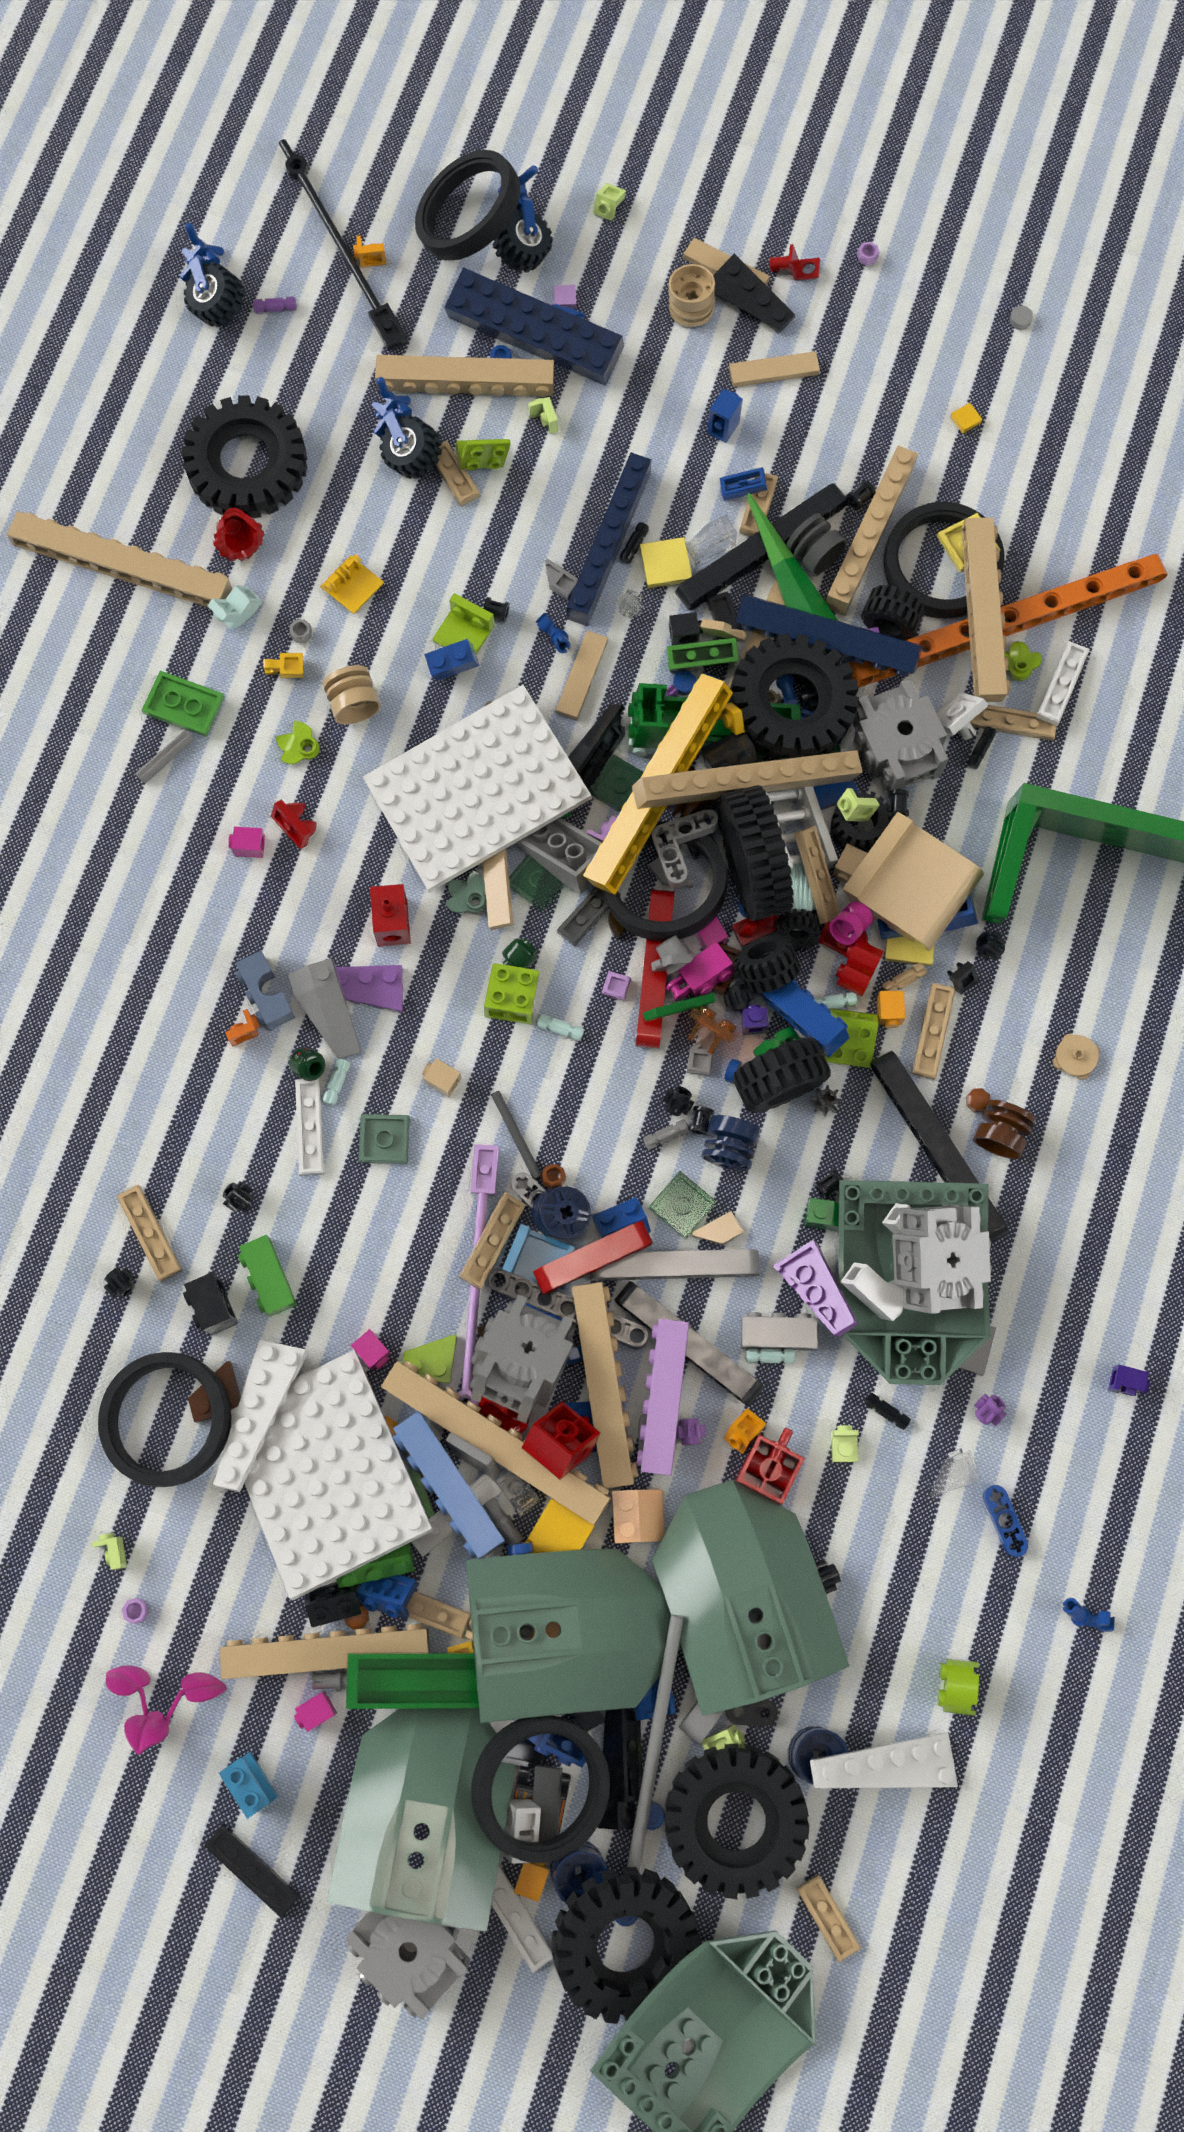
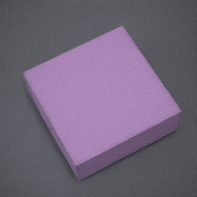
[554,285,577,309]
[602,971,631,1001]

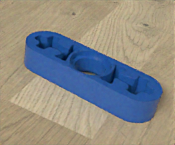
[983,1485,1028,1557]

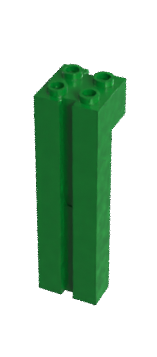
[628,683,801,756]
[346,1652,479,1709]

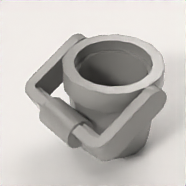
[651,935,694,975]

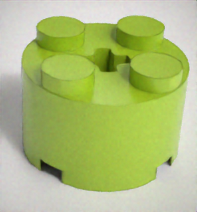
[938,1658,979,1716]

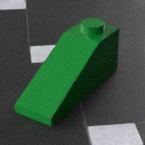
[804,1198,839,1231]

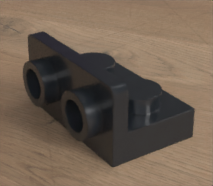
[305,1582,361,1628]

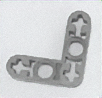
[652,809,719,889]

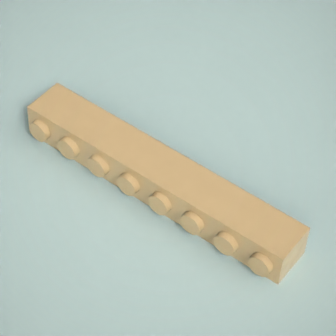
[375,355,554,397]
[826,445,919,616]
[961,517,1010,702]
[572,1281,638,1488]
[220,1623,430,1679]

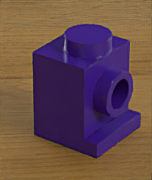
[740,1005,769,1035]
[1108,1364,1150,1396]

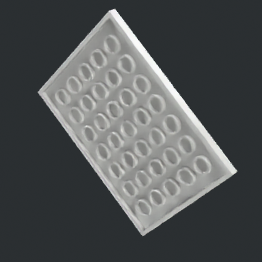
[363,685,592,893]
[230,1350,433,1601]

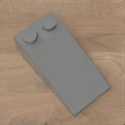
[515,818,602,894]

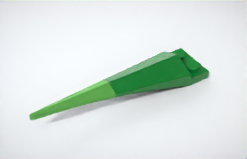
[747,493,838,653]

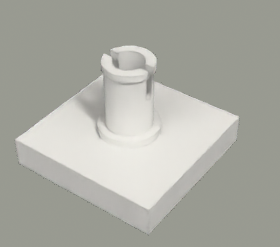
[936,692,988,740]

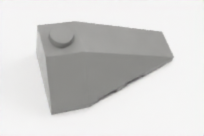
[288,958,361,1059]

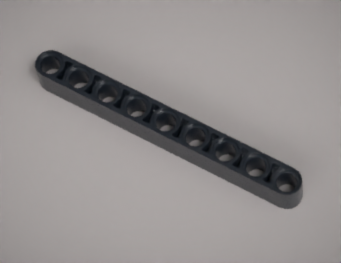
[675,483,849,611]
[870,1050,1008,1243]

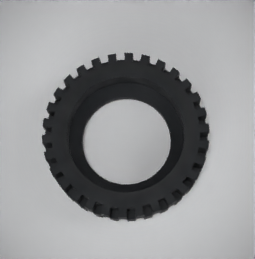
[718,785,794,921]

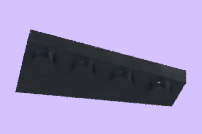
[713,253,796,333]

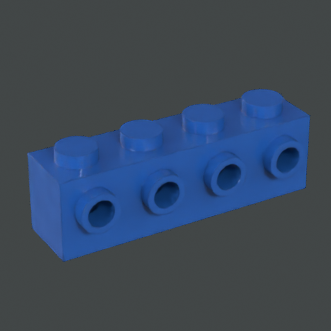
[761,979,849,1058]

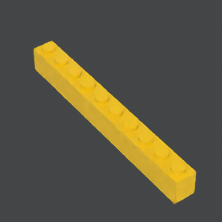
[583,674,733,895]

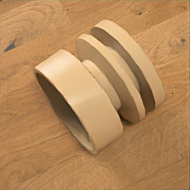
[668,264,715,327]
[322,665,381,725]

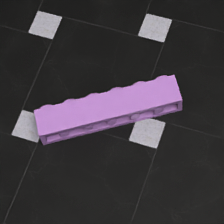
[637,1319,689,1475]

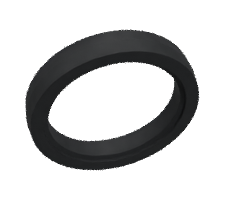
[415,150,521,261]
[884,502,1005,619]
[603,821,728,941]
[98,1352,231,1487]
[471,1715,610,1863]

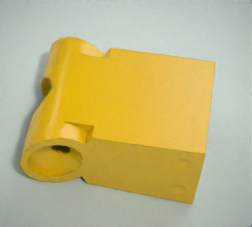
[523,1498,595,1554]

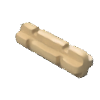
[882,963,927,991]

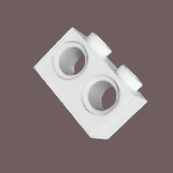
[501,1799,541,1863]

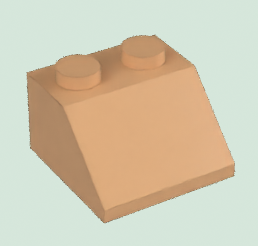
[612,1489,665,1544]

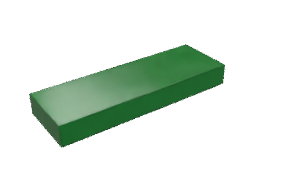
[643,993,716,1021]

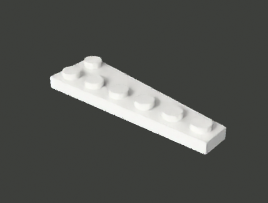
[213,1340,308,1493]
[810,1733,958,1788]

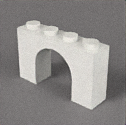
[841,1203,912,1321]

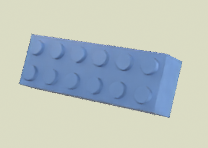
[393,1411,506,1559]

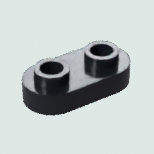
[725,1699,778,1726]

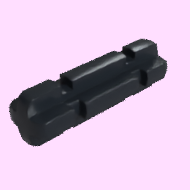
[620,522,649,564]
[967,726,997,769]
[864,1393,911,1430]

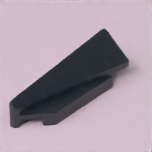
[568,704,625,789]
[598,1708,643,1830]

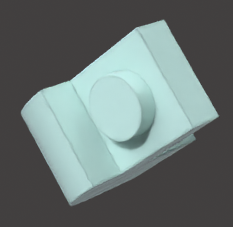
[207,585,263,629]

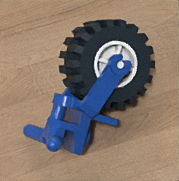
[493,165,553,273]
[180,223,245,327]
[371,377,442,479]

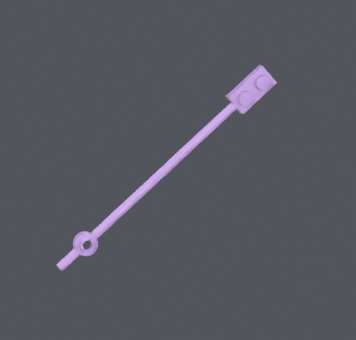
[458,1144,499,1406]

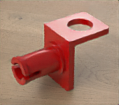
[769,244,821,281]

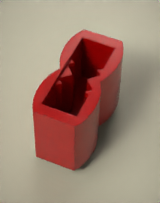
[835,939,884,996]

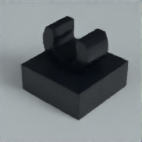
[947,961,979,995]

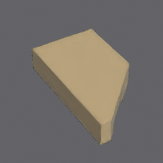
[700,619,747,641]
[691,1211,743,1245]

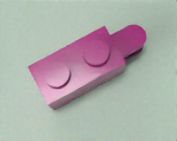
[666,942,735,1001]

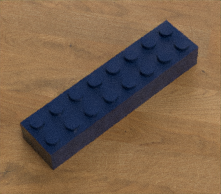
[444,267,624,386]

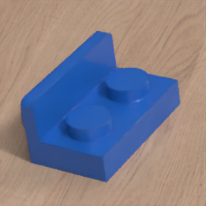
[357,1575,418,1619]

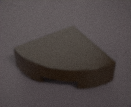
[608,911,626,940]

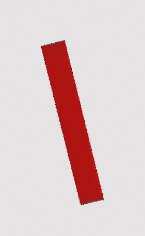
[636,889,675,1049]

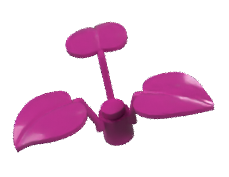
[105,1666,227,1755]

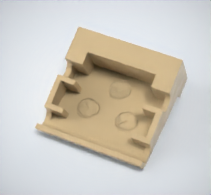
[843,812,984,951]

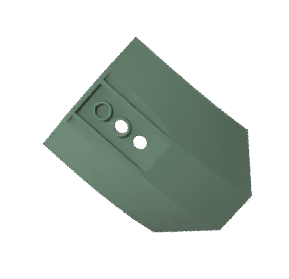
[838,1180,991,1385]
[652,1480,850,1716]
[466,1549,681,1723]
[327,1708,516,1932]
[590,1930,816,2132]

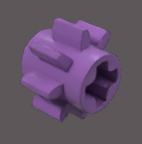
[974,1394,1007,1426]
[676,1418,706,1446]

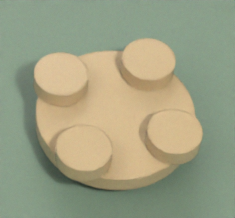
[1053,1034,1099,1080]

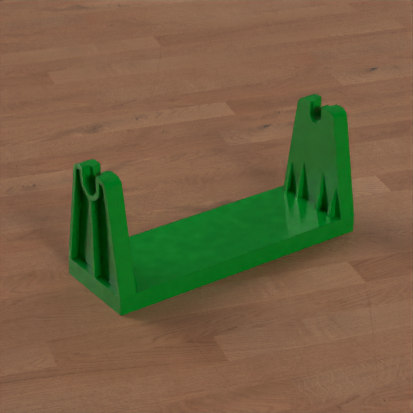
[982,783,1184,925]

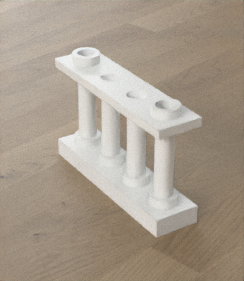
[766,786,838,870]

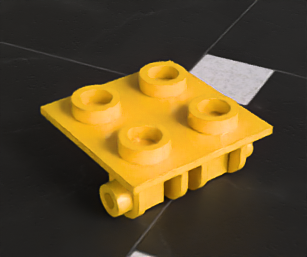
[320,554,384,614]

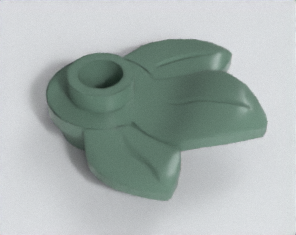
[445,871,487,914]

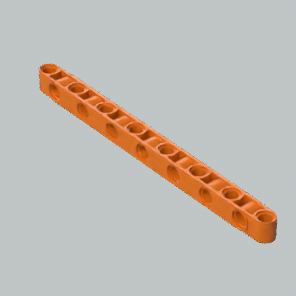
[849,554,1168,687]

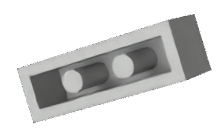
[741,1312,817,1351]

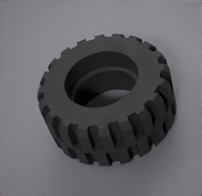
[733,1037,831,1113]

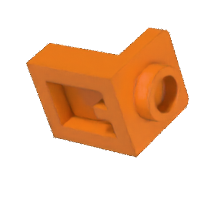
[225,1009,260,1047]

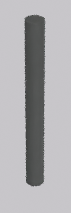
[491,1091,542,1180]

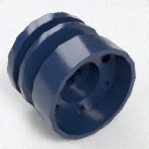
[701,1115,761,1171]
[532,1186,591,1239]
[788,1726,849,1785]
[550,1841,608,1904]

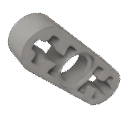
[511,1172,568,1218]

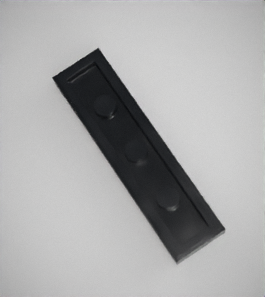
[204,1824,300,1919]

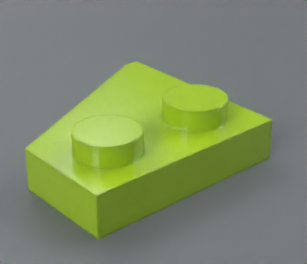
[402,1335,457,1384]

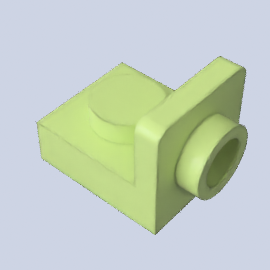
[593,183,626,221]
[528,397,558,434]
[837,788,880,821]
[831,1425,859,1462]
[92,1533,127,1570]
[701,1724,745,1750]

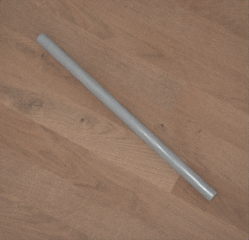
[627,1614,684,1871]

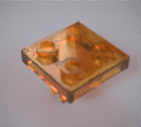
[687,1006,740,1054]

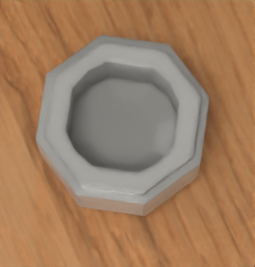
[289,619,312,643]

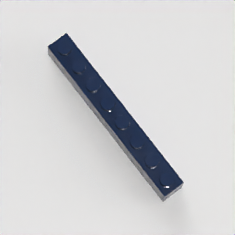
[567,452,652,626]
[736,595,923,677]

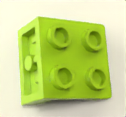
[455,439,511,470]
[433,593,495,654]
[484,963,539,1025]
[824,1008,879,1068]

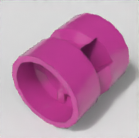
[829,901,873,945]

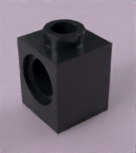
[668,612,703,646]

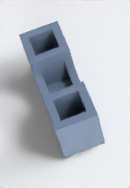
[235,951,295,1030]

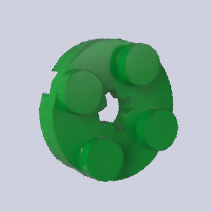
[753,1027,800,1057]

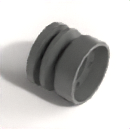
[786,513,847,576]

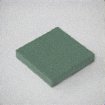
[358,1114,410,1164]

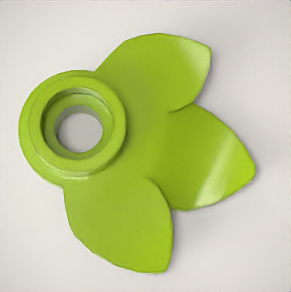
[1004,641,1042,681]
[275,721,320,765]

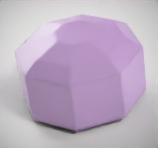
[857,242,879,266]
[122,1598,149,1624]

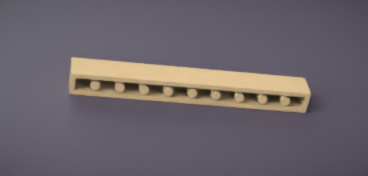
[7,511,232,608]
[632,750,863,809]
[381,1360,612,1525]

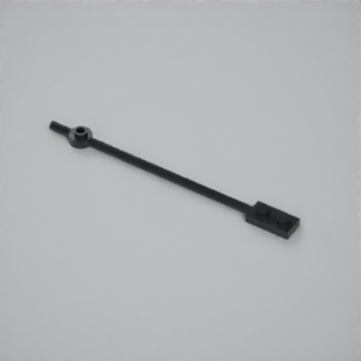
[279,139,408,351]

